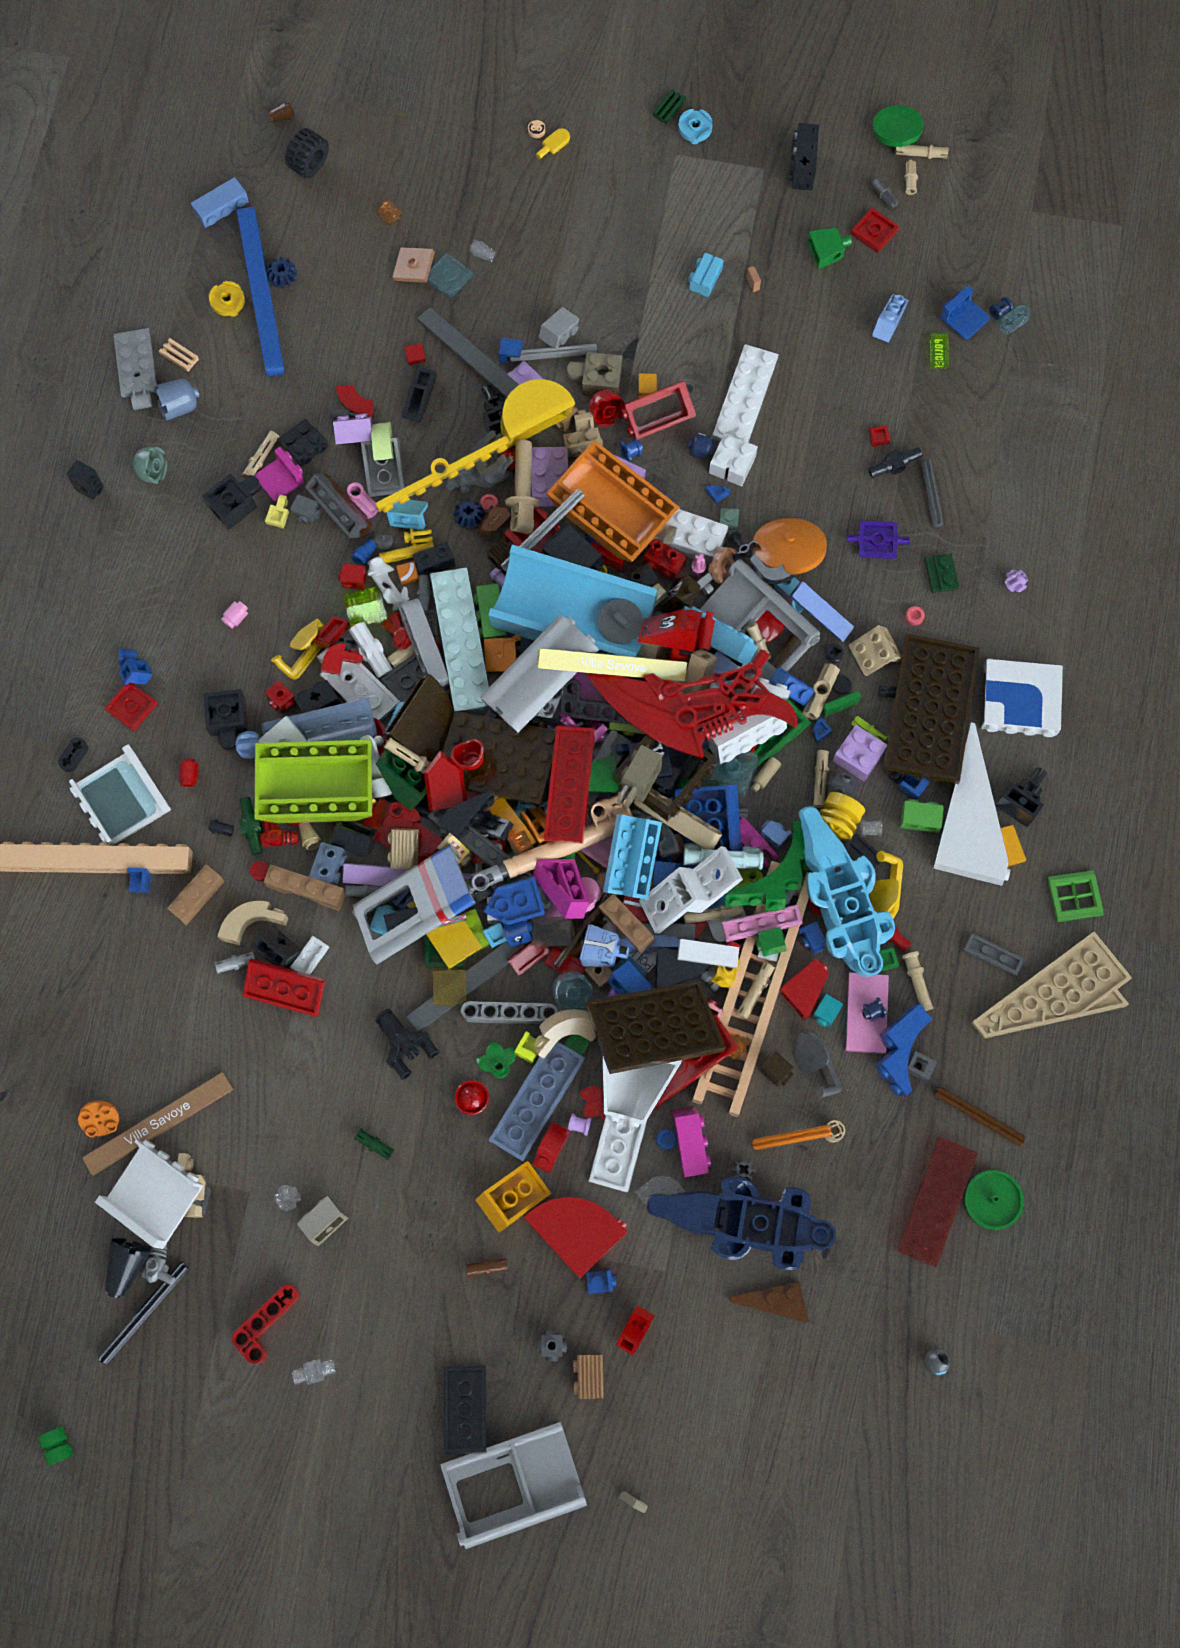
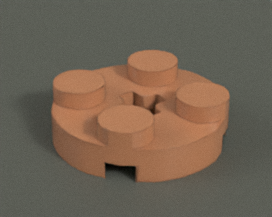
[708,547,737,584]

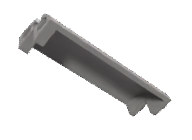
[481,614,599,732]

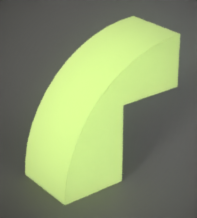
[371,422,394,461]

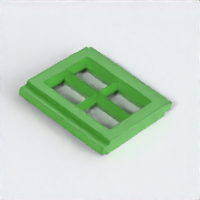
[1047,870,1104,922]

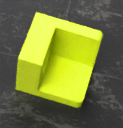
[514,1031,538,1064]

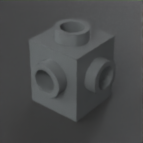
[827,772,859,797]
[537,1331,567,1361]

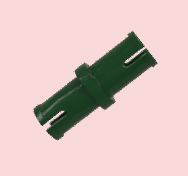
[354,1128,395,1160]

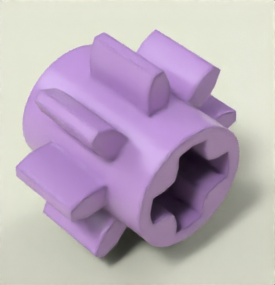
[1005,569,1028,592]

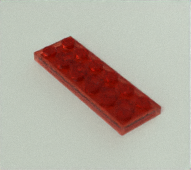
[897,1137,978,1268]

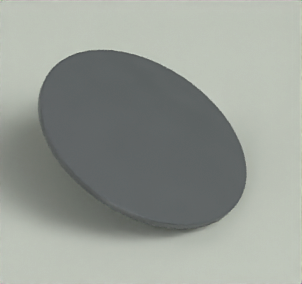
[598,599,643,644]

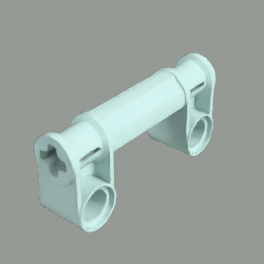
[683,843,763,870]

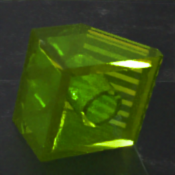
[343,586,387,628]

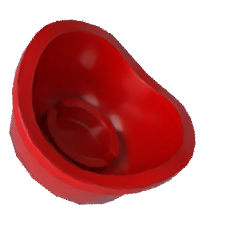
[451,739,484,771]

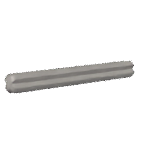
[510,343,597,362]

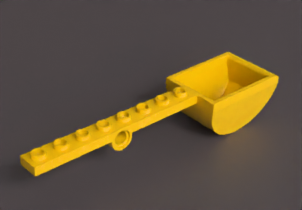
[375,379,575,513]

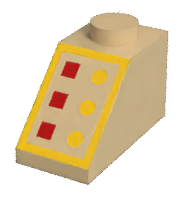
[437,833,472,869]

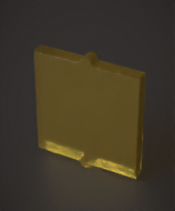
[433,969,466,1007]

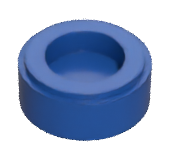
[656,1129,677,1150]

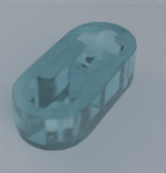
[1000,305,1031,333]

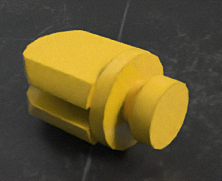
[404,528,433,545]

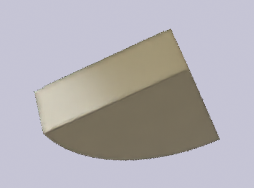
[663,525,677,545]
[619,1491,648,1514]

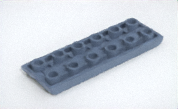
[261,698,378,742]

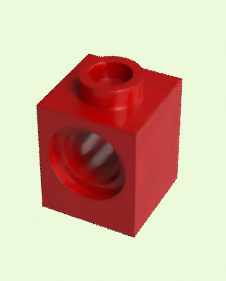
[338,564,367,590]

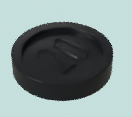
[833,675,852,694]

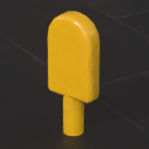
[536,128,570,159]

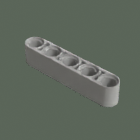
[399,598,449,687]
[461,1001,558,1024]

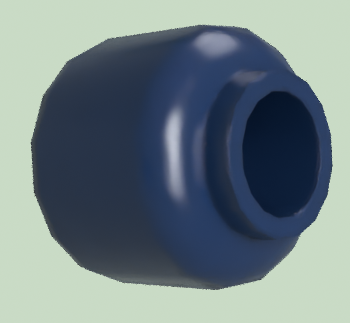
[687,433,715,459]

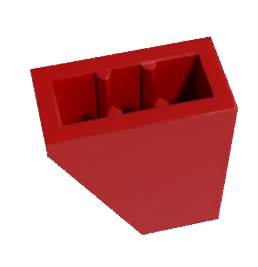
[779,959,829,1022]

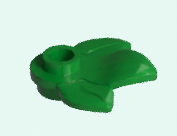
[476,1042,516,1078]

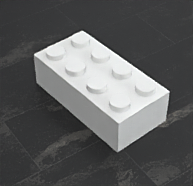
[649,509,728,565]
[707,693,787,764]

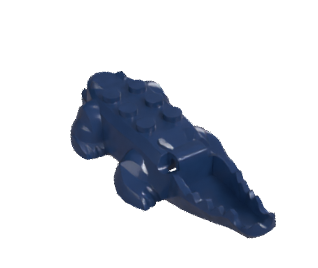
[647,1177,836,1270]

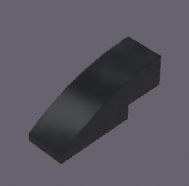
[402,367,437,422]

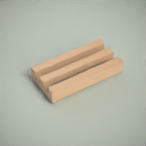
[159,338,199,372]

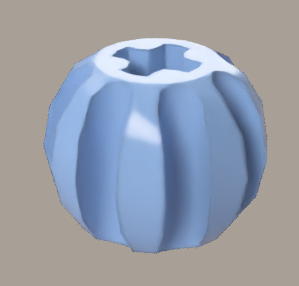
[236,731,261,759]

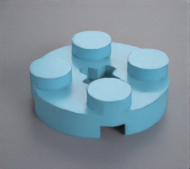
[678,109,713,144]

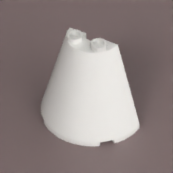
[603,1058,682,1127]

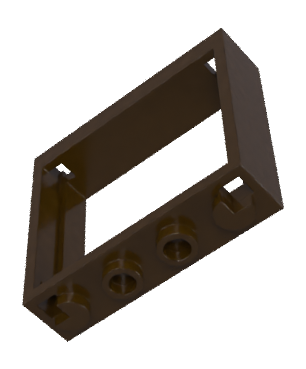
[613,735,717,822]

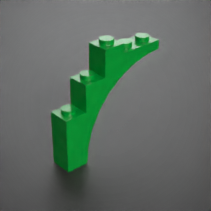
[724,821,810,911]

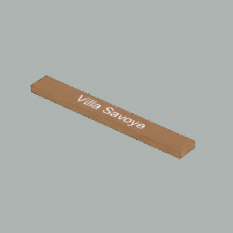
[82,1072,234,1176]

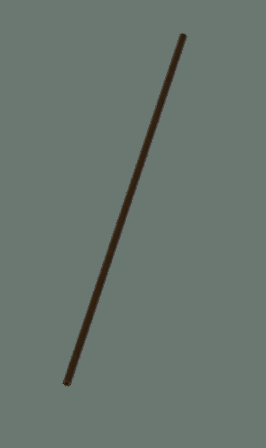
[553,634,798,969]

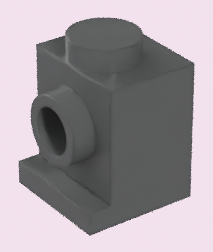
[908,1051,937,1083]

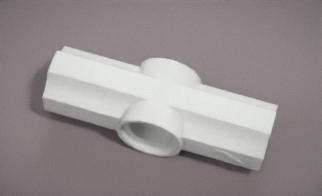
[349,622,393,678]

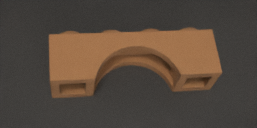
[263,864,346,911]

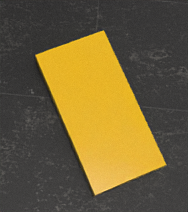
[407,900,482,969]

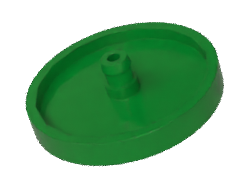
[873,105,923,147]
[964,1170,1024,1230]

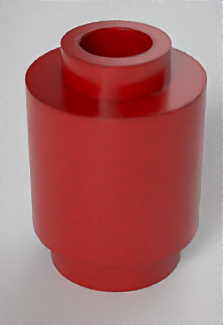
[178,758,199,787]

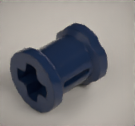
[989,297,1013,320]

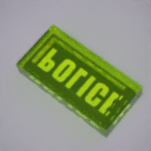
[930,333,949,369]

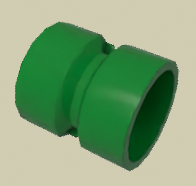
[37,1426,74,1466]

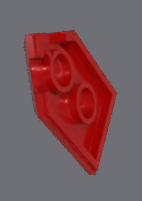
[424,750,467,811]

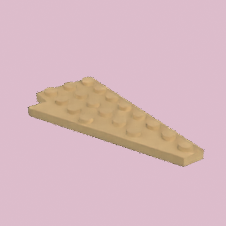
[971,932,1132,1039]

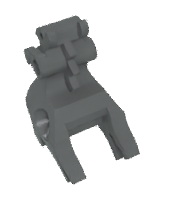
[440,430,514,493]

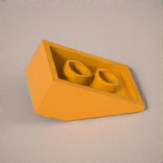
[475,1161,552,1233]

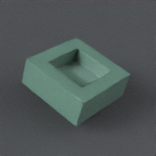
[720,508,739,529]

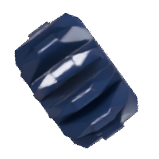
[267,257,297,288]
[453,498,485,530]

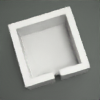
[709,433,758,486]

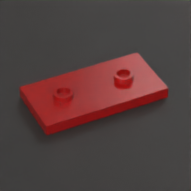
[362,797,443,864]
[242,959,326,1017]

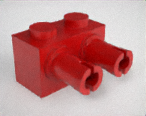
[643,539,687,581]

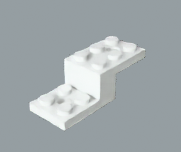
[639,846,743,933]

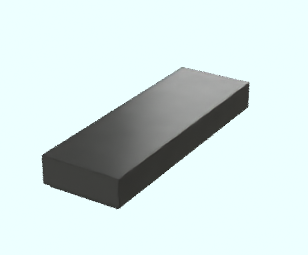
[962,933,1025,977]

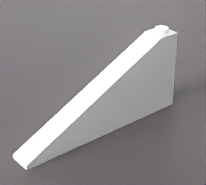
[934,723,1011,886]

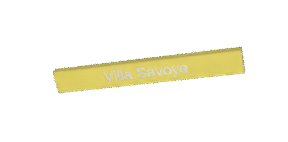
[536,648,687,681]

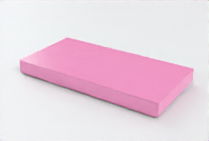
[845,972,889,1054]

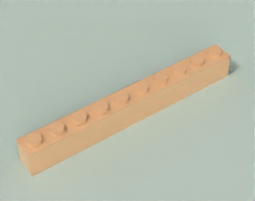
[0,842,193,874]

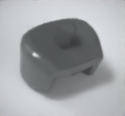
[374,534,393,550]

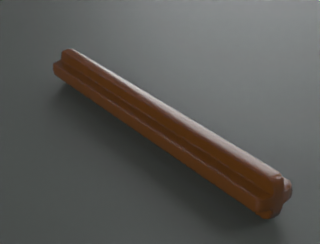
[934,1086,1026,1146]

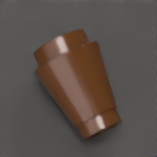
[268,102,295,122]

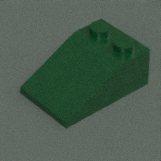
[375,748,427,811]

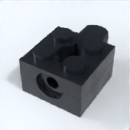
[202,473,261,530]
[203,689,248,751]

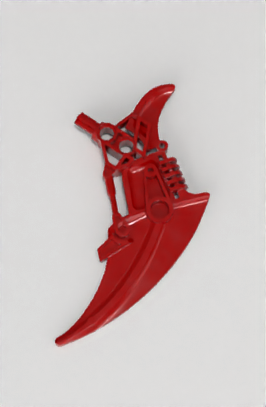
[585,650,797,758]

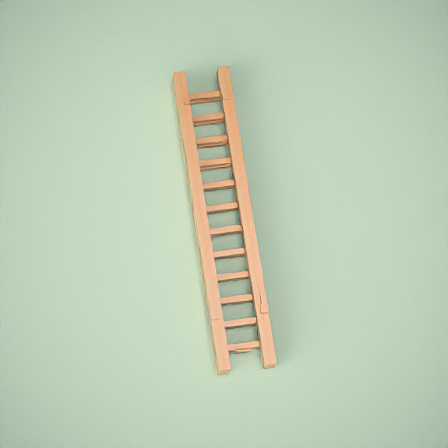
[692,861,809,1117]

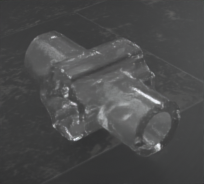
[292,1359,336,1385]

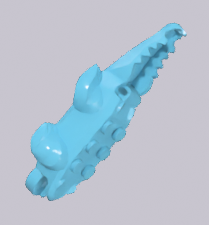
[798,806,895,977]

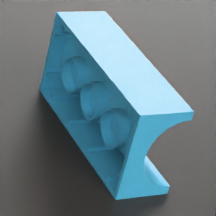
[488,545,657,657]

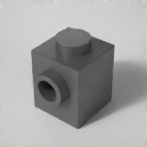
[290,494,321,525]

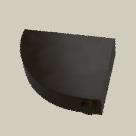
[382,674,454,768]

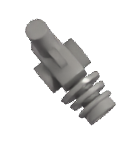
[142,1243,175,1285]

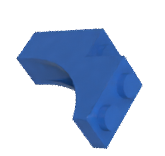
[875,1004,932,1096]

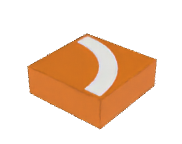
[396,561,419,585]

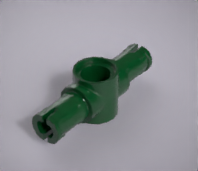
[239,797,263,855]

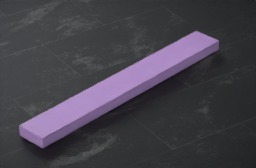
[343,863,495,896]

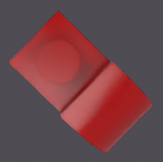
[320,644,363,676]
[532,1122,571,1174]
[616,1306,655,1355]

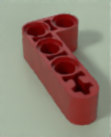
[232,1284,300,1364]

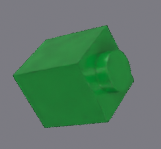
[755,927,786,957]

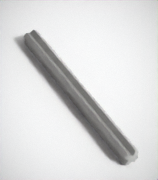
[501,489,585,572]

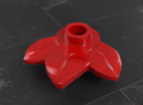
[383,802,421,836]
[580,1086,606,1121]

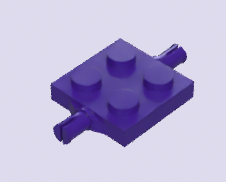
[846,521,910,559]

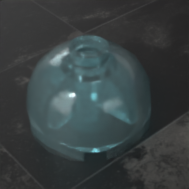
[552,971,593,1010]

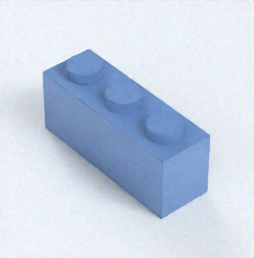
[191,177,249,228]

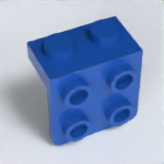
[940,285,990,340]

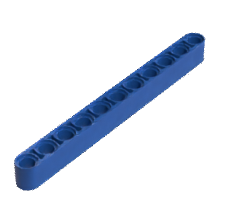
[237,206,285,377]

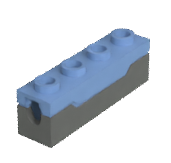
[616,924,696,954]

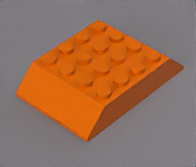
[546,440,680,563]

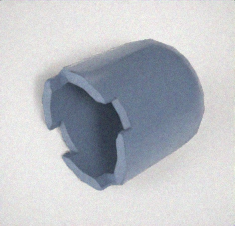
[153,378,199,421]

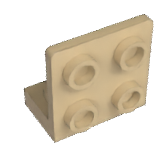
[849,625,902,676]

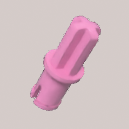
[692,554,706,579]

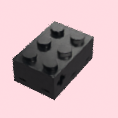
[789,123,819,190]

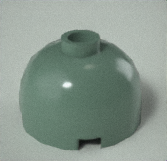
[132,446,167,484]

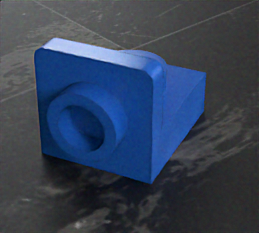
[586,1270,617,1294]

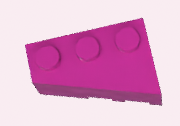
[532,859,589,919]
[671,1106,711,1177]

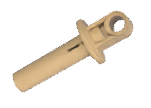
[505,440,540,535]

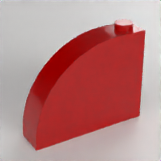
[524,1197,627,1279]

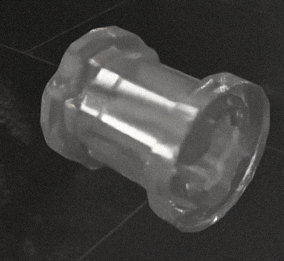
[861,820,882,837]

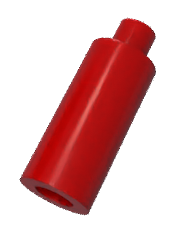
[696,611,715,651]

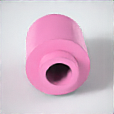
[221,601,248,629]

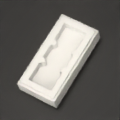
[290,936,330,975]

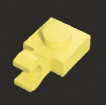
[265,495,289,529]

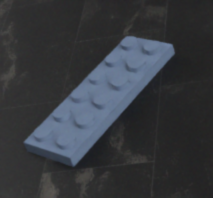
[489,1041,585,1162]

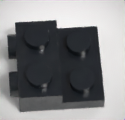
[277,418,329,467]

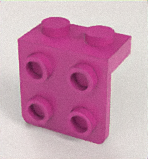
[255,447,304,502]
[558,712,608,743]

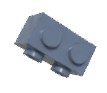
[309,842,347,885]

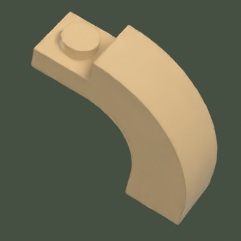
[217,901,288,946]
[533,1009,596,1058]

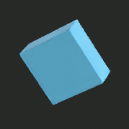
[483,921,507,948]

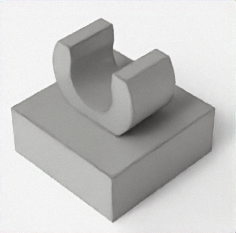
[696,573,714,595]

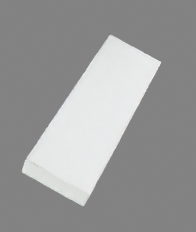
[677,939,739,968]

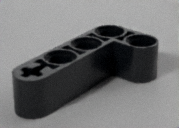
[561,679,629,724]

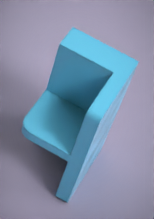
[387,500,428,530]

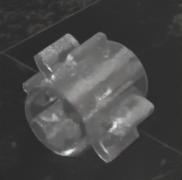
[274,1185,301,1211]

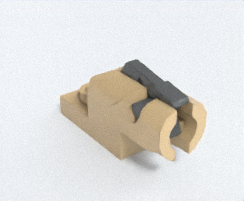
[178,1153,211,1218]

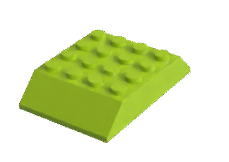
[255,740,372,823]

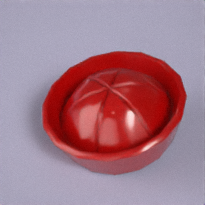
[454,1080,489,1115]

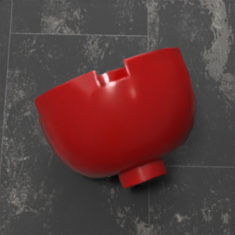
[589,389,624,427]

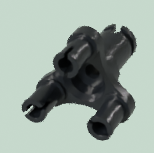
[375,1009,440,1080]

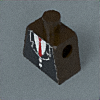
[660,575,701,613]

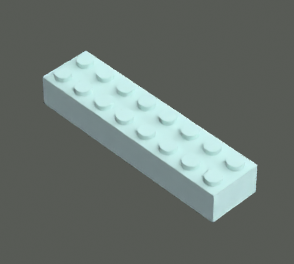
[430,567,489,715]

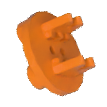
[78,1100,119,1137]

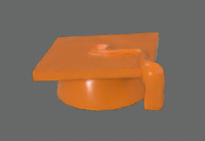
[484,635,521,672]

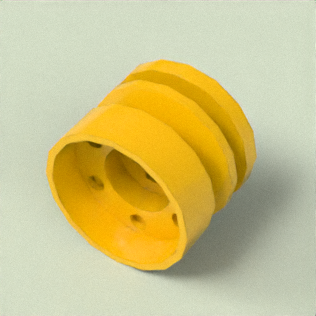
[819,792,865,841]

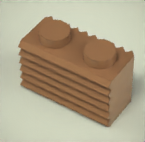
[573,1355,603,1399]

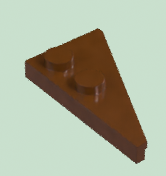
[729,1282,809,1323]

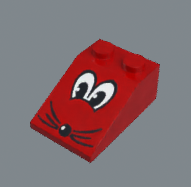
[637,609,702,652]

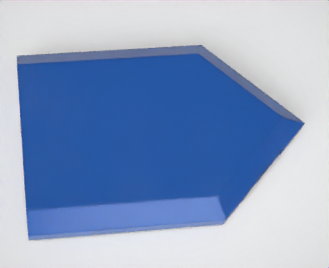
[483,876,545,925]

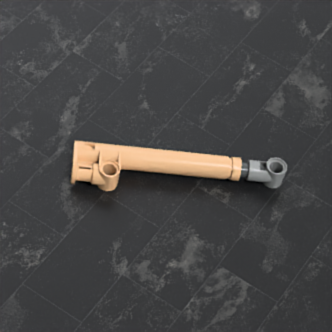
[470,791,633,891]

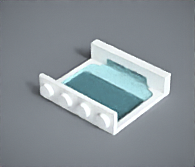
[69,744,171,846]

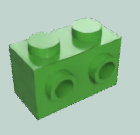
[900,799,943,833]

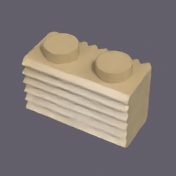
[388,828,419,869]

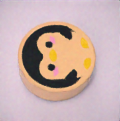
[528,120,545,139]

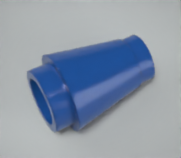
[352,539,376,566]

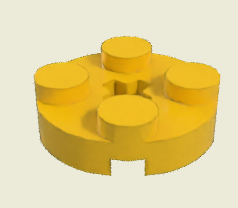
[209,281,245,317]

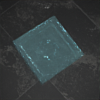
[427,253,474,299]

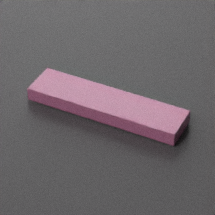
[721,904,803,942]

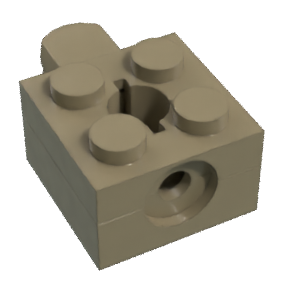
[567,352,623,396]
[617,745,663,809]

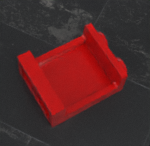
[504,507,561,554]

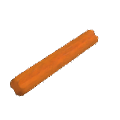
[752,1125,831,1150]

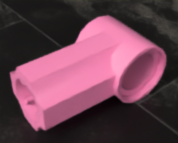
[347,482,378,519]

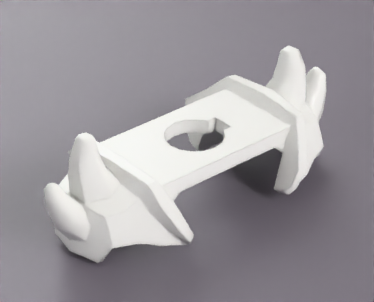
[367,557,409,612]

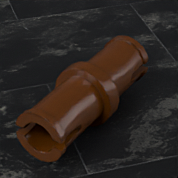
[466,1258,508,1277]

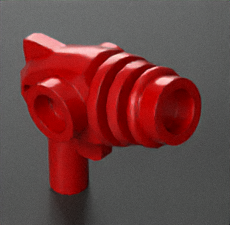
[259,821,299,847]

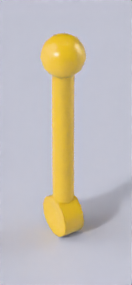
[576,850,600,874]

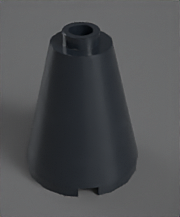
[105,1237,150,1298]

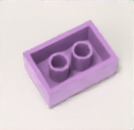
[531,447,568,507]

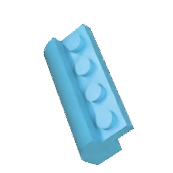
[603,814,662,900]

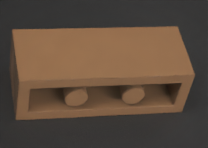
[167,865,225,925]
[599,894,655,954]

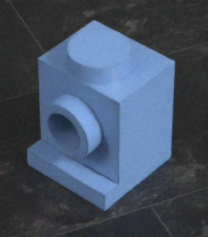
[760,820,792,851]

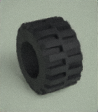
[285,128,329,179]

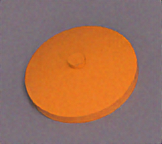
[753,518,827,575]

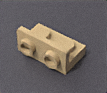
[563,427,603,457]

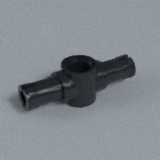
[868,447,922,478]

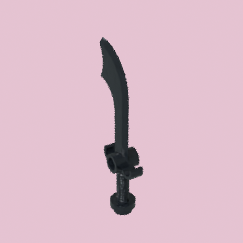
[726,530,794,584]

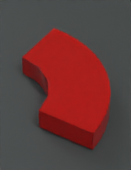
[336,385,374,419]

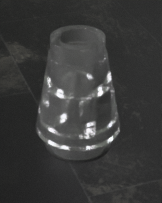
[469,239,496,262]

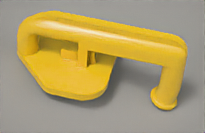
[271,619,325,680]
[869,851,903,919]

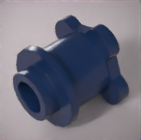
[861,997,887,1022]

